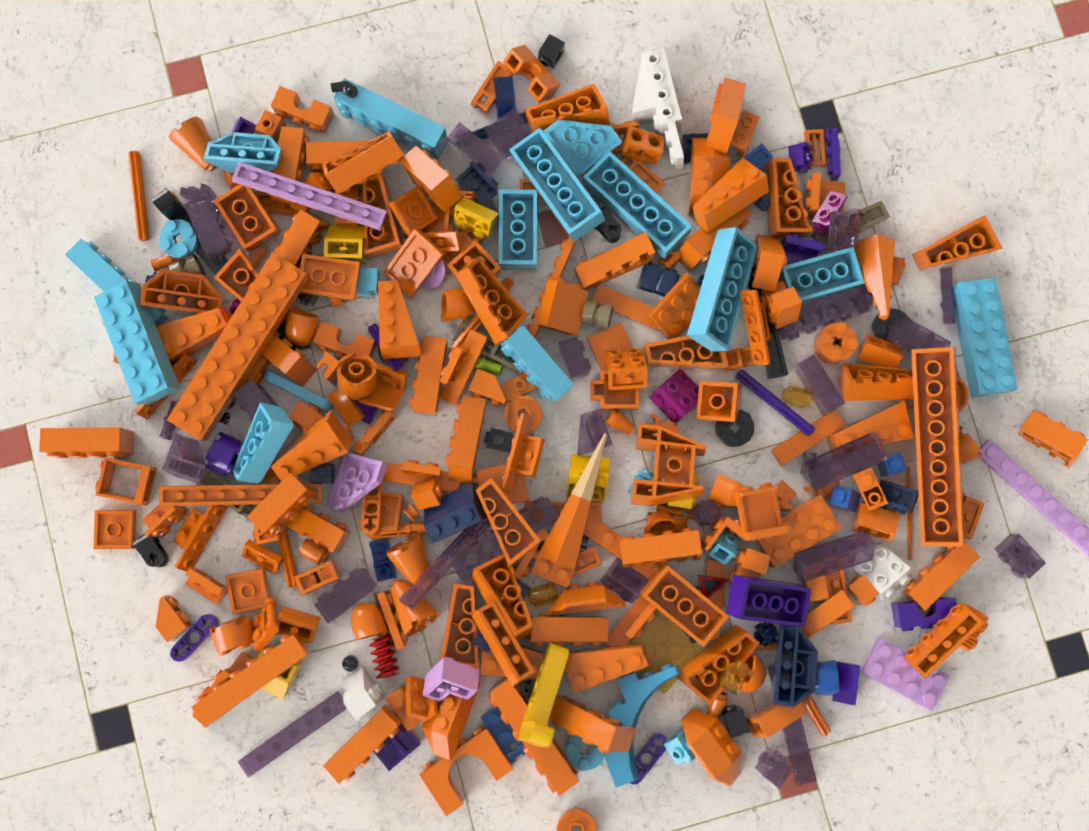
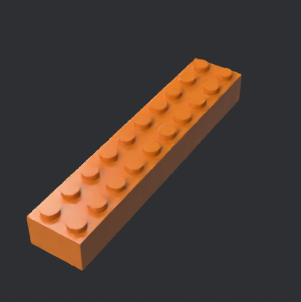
[167,252,310,441]
[911,347,965,547]

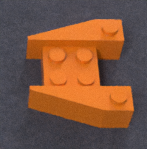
[631,424,707,506]

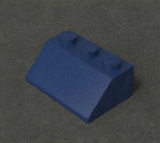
[424,482,488,544]

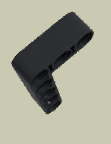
[151,188,229,275]

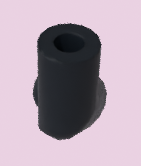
[330,81,358,98]

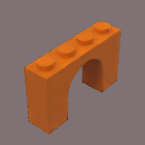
[420,726,513,816]

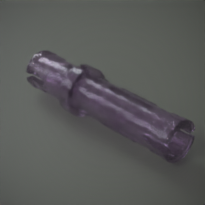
[939,267,956,325]

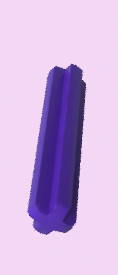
[368,323,403,371]

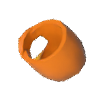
[441,289,475,324]
[285,307,319,347]
[351,602,389,640]

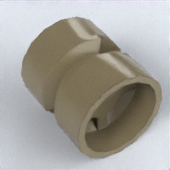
[168,254,205,276]
[582,299,614,329]

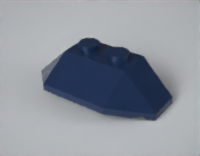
[772,624,818,708]

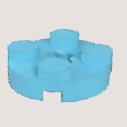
[159,219,199,259]
[566,735,604,771]

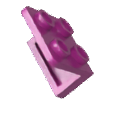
[649,369,699,423]

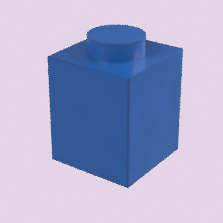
[876,452,907,477]
[829,485,861,513]

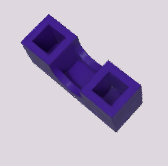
[891,597,957,631]

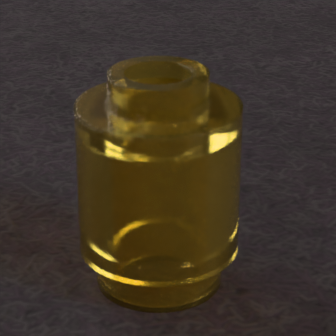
[782,386,812,408]
[528,583,558,607]

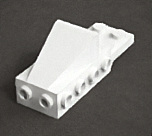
[632,48,684,171]

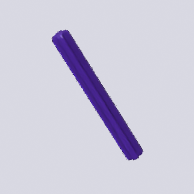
[735,369,815,436]

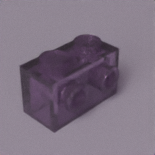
[558,336,591,382]
[995,534,1046,579]
[755,749,793,789]

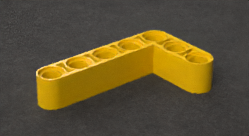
[518,642,569,747]

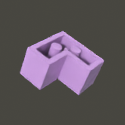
[423,657,480,702]

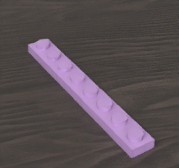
[232,162,387,231]
[979,439,1089,556]

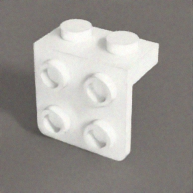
[855,544,912,602]

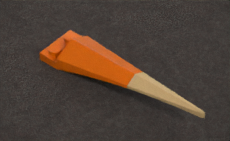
[531,433,607,588]

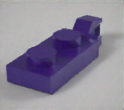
[824,127,841,181]

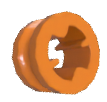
[402,503,421,522]

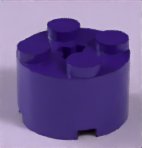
[204,432,244,477]

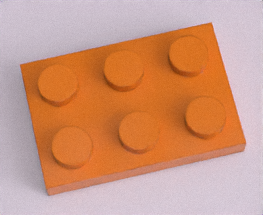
[383,229,445,297]
[300,254,361,301]
[648,273,701,339]

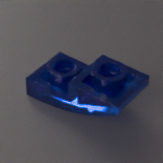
[493,76,516,119]
[369,538,397,582]

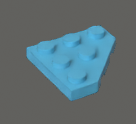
[543,119,622,177]

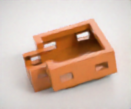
[590,370,639,410]

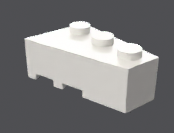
[343,665,384,721]

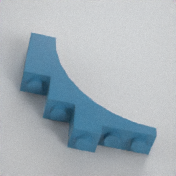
[603,663,682,788]

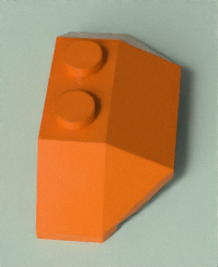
[688,138,730,215]
[140,269,222,313]
[547,581,626,616]
[422,682,481,761]
[681,708,742,786]

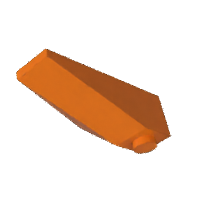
[709,474,792,511]

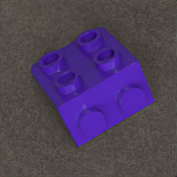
[781,234,824,265]

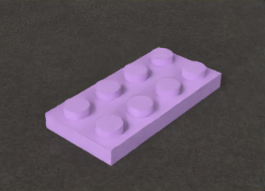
[860,637,950,711]

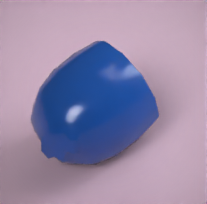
[813,660,839,695]

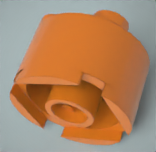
[813,322,858,364]
[337,353,377,400]
[210,615,254,656]

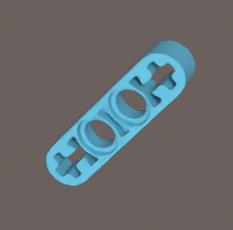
[262,370,332,412]

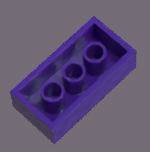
[726,574,812,627]

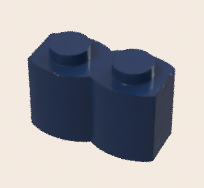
[637,262,680,297]

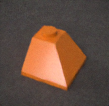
[696,381,742,422]

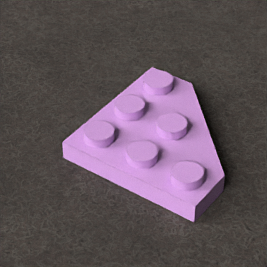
[325,453,388,512]

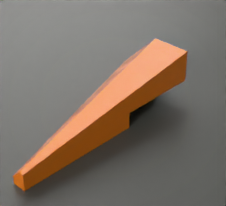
[850,234,895,320]

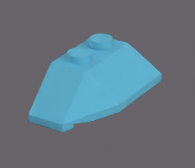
[203,132,282,173]

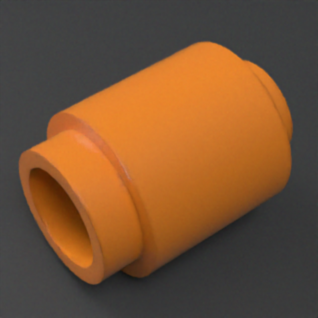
[299,538,330,565]

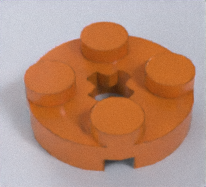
[504,395,543,433]
[556,807,597,831]

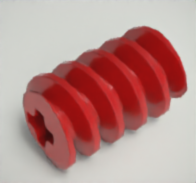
[369,635,400,679]

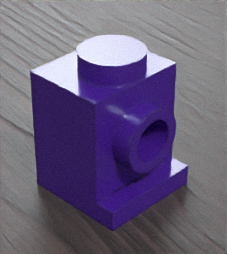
[788,142,813,174]

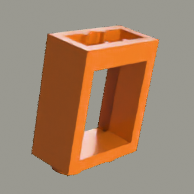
[95,457,157,505]

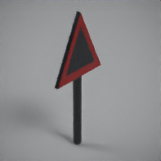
[695,575,729,598]

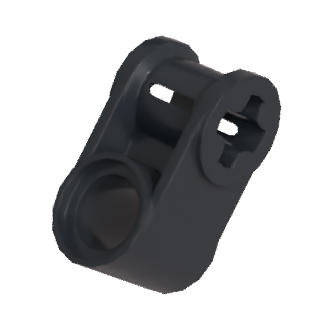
[595,206,622,243]
[133,534,169,568]

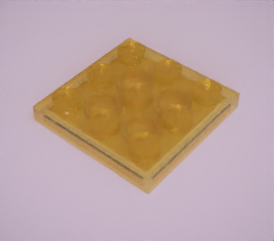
[627,610,704,694]

